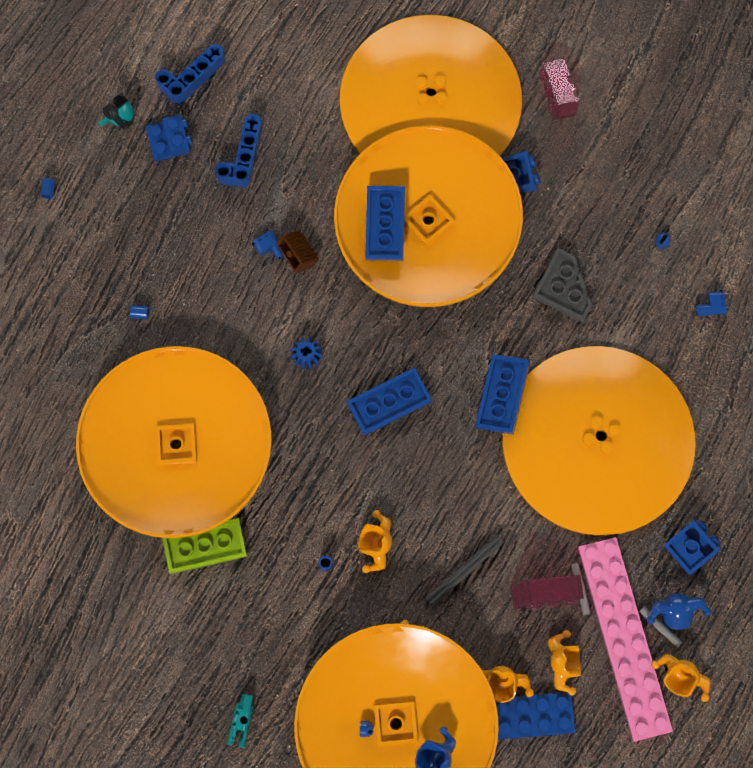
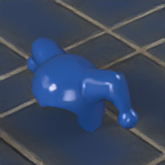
[647,593,712,630]
[415,726,456,768]

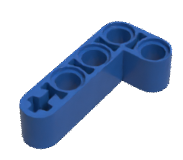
[155,44,225,104]
[215,114,262,188]

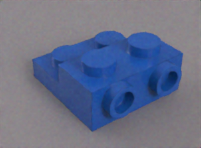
[145,114,192,162]
[503,151,541,195]
[664,519,721,575]

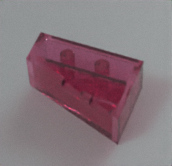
[539,59,580,120]
[510,575,584,610]

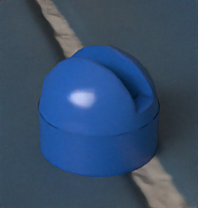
[655,233,671,249]
[360,721,374,737]

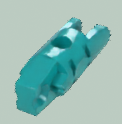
[227,694,254,748]

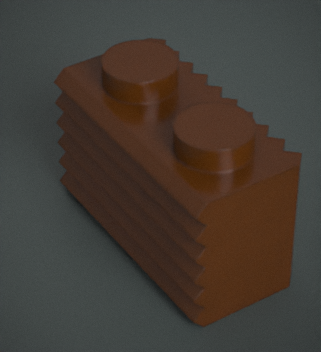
[276,230,319,274]

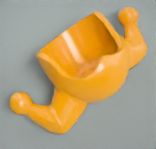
[358,510,392,573]
[548,630,582,696]
[651,654,711,702]
[482,666,534,703]

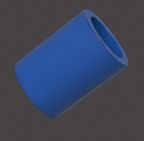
[40,178,55,199]
[130,305,149,319]
[319,556,333,572]

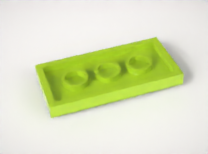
[162,518,247,574]

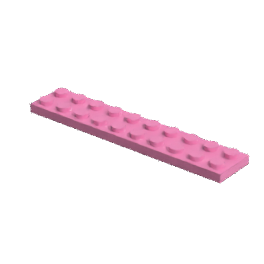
[578,537,673,742]

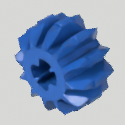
[290,337,323,370]

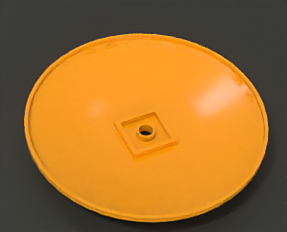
[340,15,522,156]
[334,126,523,307]
[76,346,271,538]
[502,346,696,536]
[294,623,499,768]

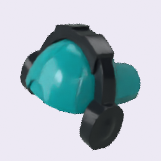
[98,94,134,129]

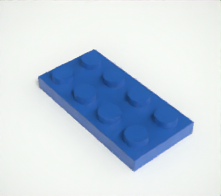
[365,186,405,261]
[475,354,530,435]
[346,367,432,436]
[496,692,576,740]

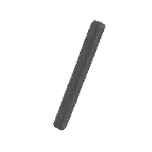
[426,535,503,606]

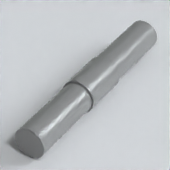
[571,563,591,615]
[639,606,683,648]

